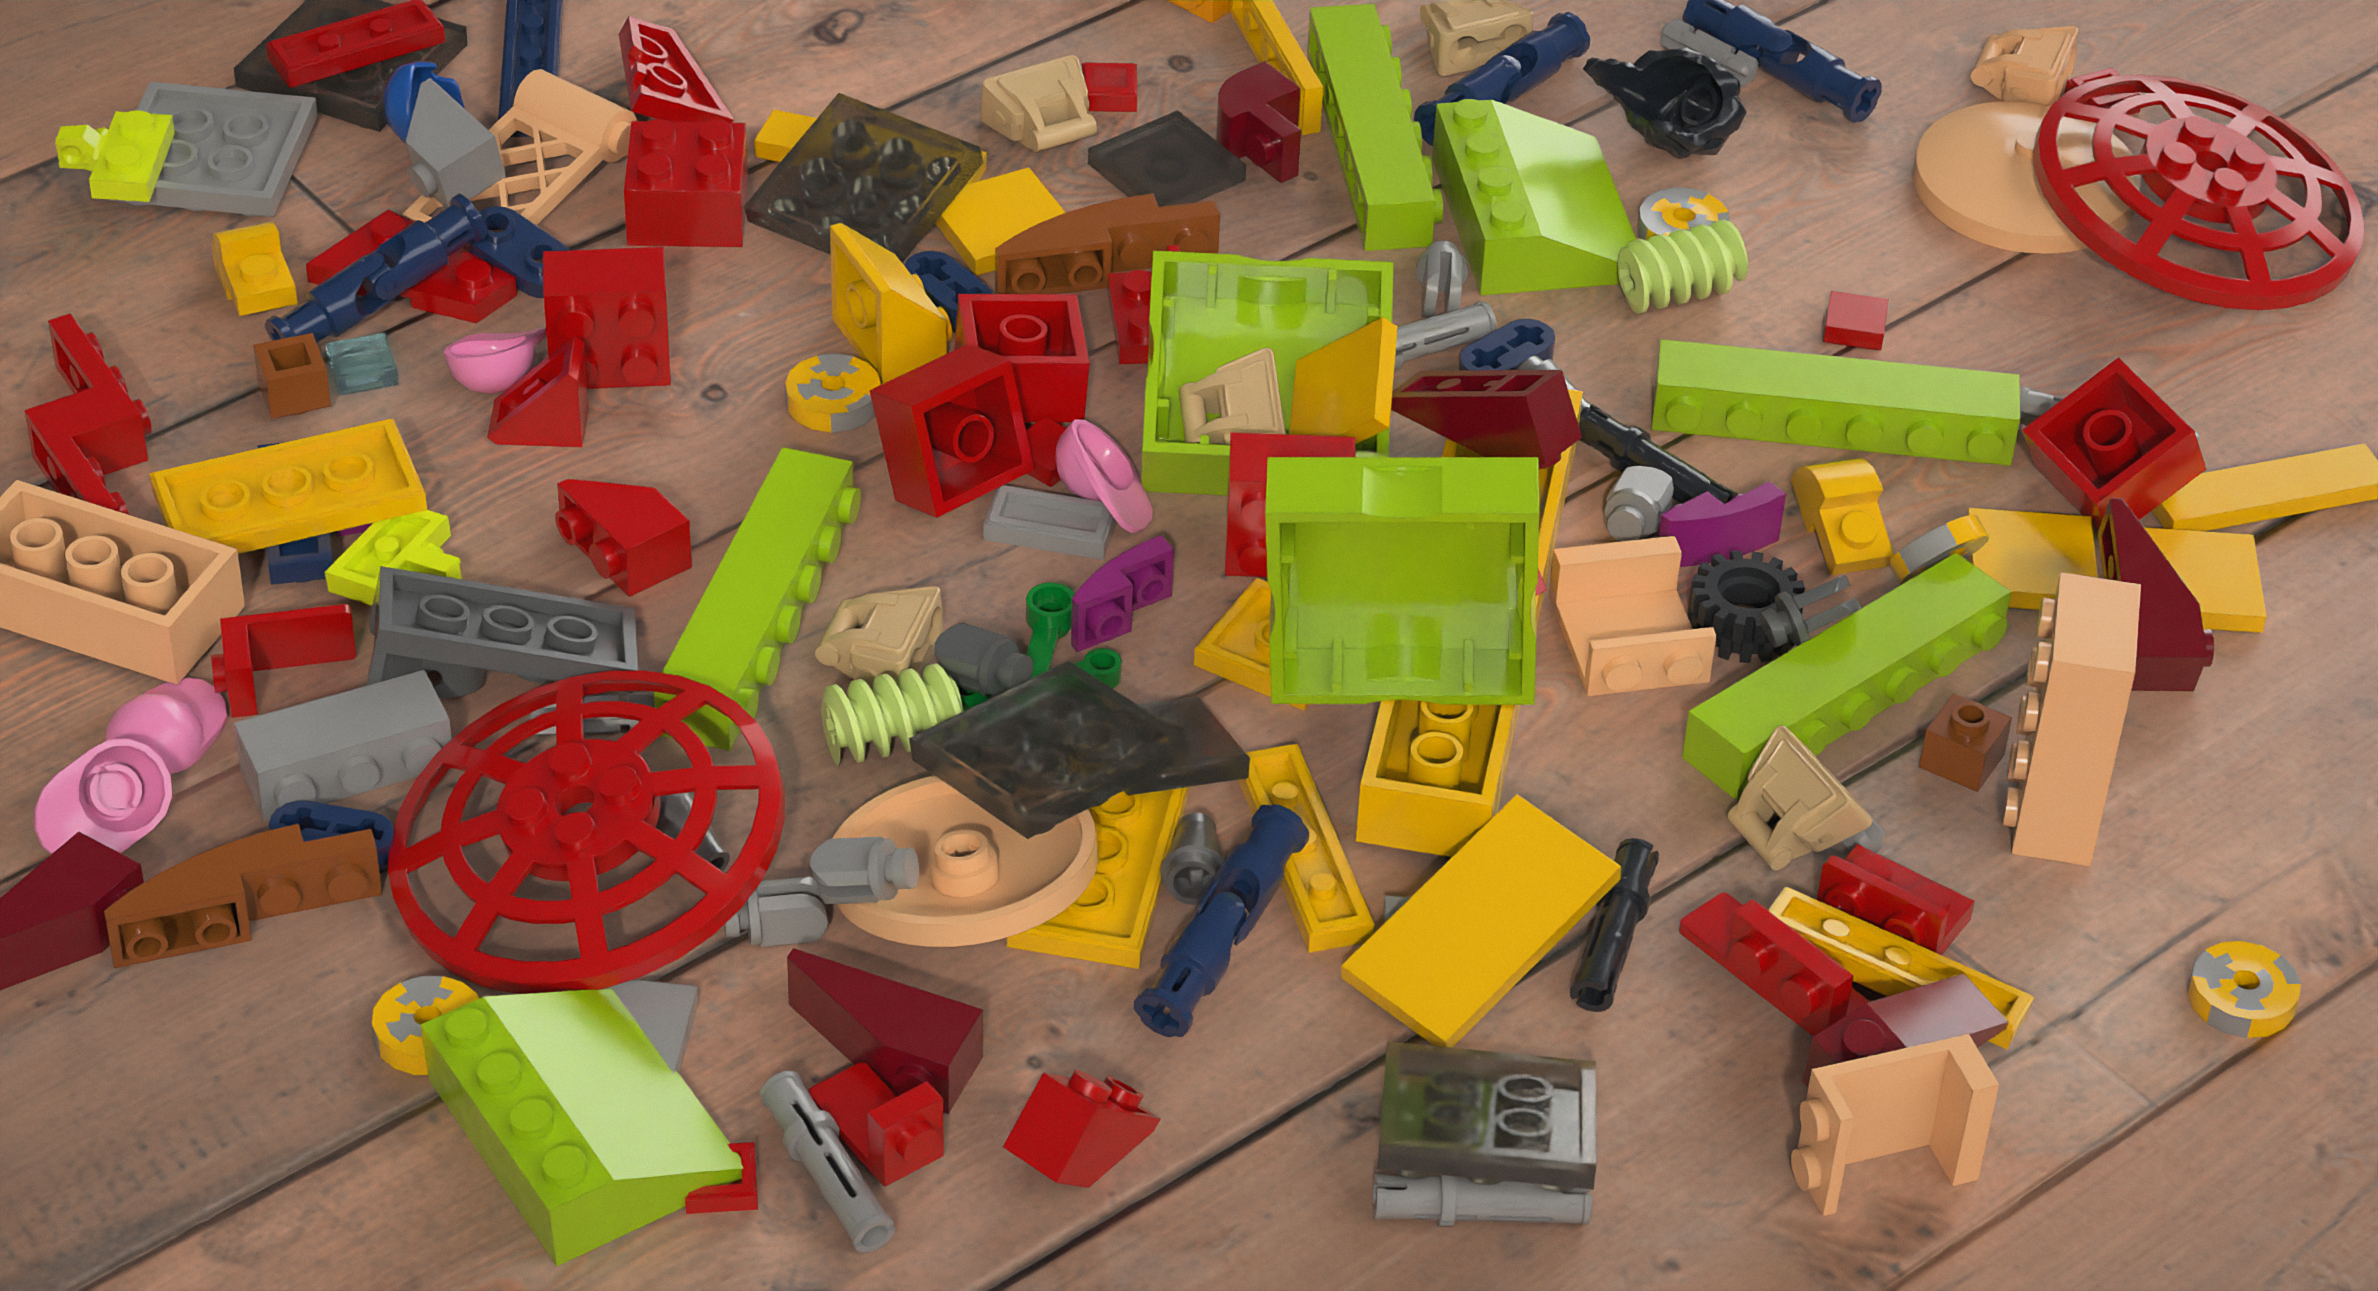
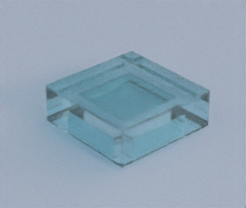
[326,333,399,396]

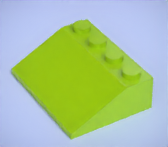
[1432,99,1636,296]
[420,988,744,1266]

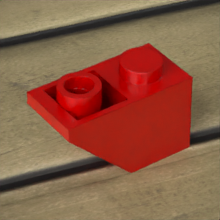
[555,479,692,597]
[1003,1070,1160,1188]

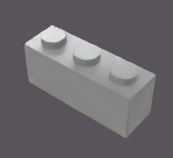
[234,670,452,821]

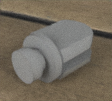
[1416,241,1468,318]
[1604,466,1674,542]
[810,837,919,904]
[724,876,828,947]

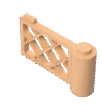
[402,69,637,253]

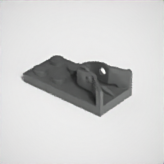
[367,566,638,698]

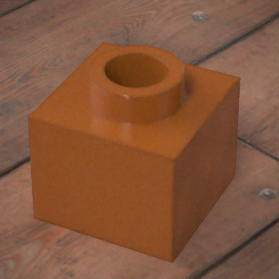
[253,333,331,419]
[1919,693,2012,792]

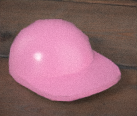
[444,327,546,394]
[1055,419,1153,533]
[105,678,227,774]
[34,739,172,854]

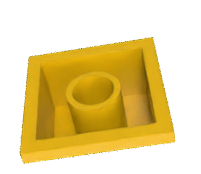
[830,223,952,384]

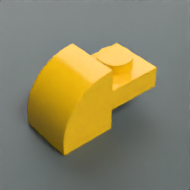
[212,221,298,316]
[1791,458,1894,575]

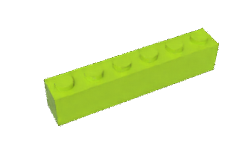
[1307,3,1443,251]
[1651,339,2020,466]
[654,447,861,751]
[1682,553,2011,800]

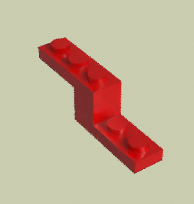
[24,313,152,515]

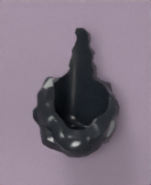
[1583,48,1747,159]

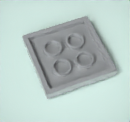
[104,82,318,217]

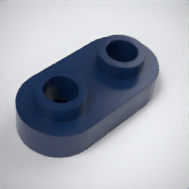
[468,206,568,298]

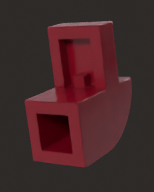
[1216,61,1301,183]

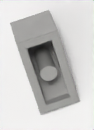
[406,78,506,208]

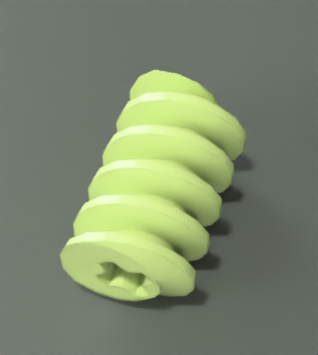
[1617,220,1748,314]
[821,663,965,767]

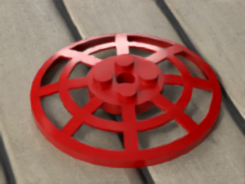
[2033,74,2365,310]
[388,670,785,994]

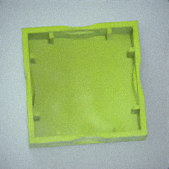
[1141,251,1394,496]
[1265,457,1539,705]

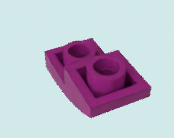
[1658,481,1786,567]
[1071,535,1174,652]

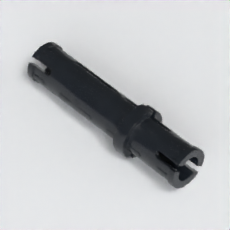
[1579,404,1738,504]
[1570,838,1659,1012]

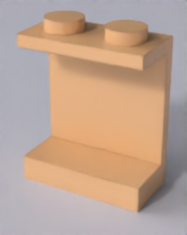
[1549,536,1716,696]
[1791,1034,1999,1216]

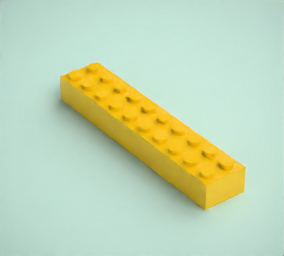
[1356,389,1583,857]

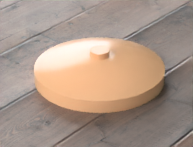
[1913,101,2141,254]
[832,770,1098,947]

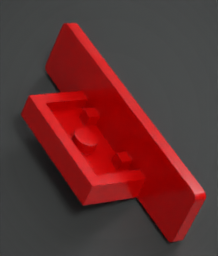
[1679,892,1870,1036]

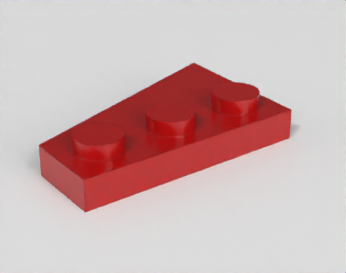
[618,16,734,123]
[306,209,517,324]

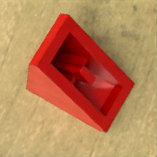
[487,336,589,447]

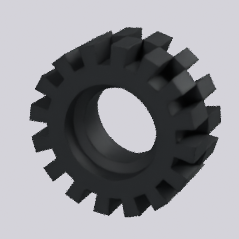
[1687,550,1805,663]

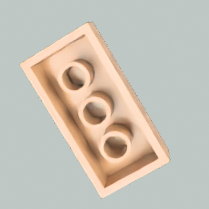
[0,480,245,685]
[2002,572,2141,867]

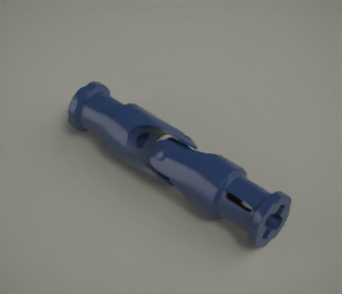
[1682,0,1882,123]
[1414,12,1590,147]
[265,193,488,343]
[1134,804,1309,1037]

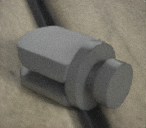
[1759,574,1862,648]
[934,623,1033,696]

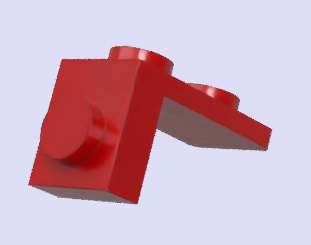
[211,604,356,718]
[808,1062,944,1187]

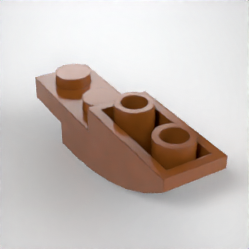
[995,193,1220,294]
[104,824,382,968]

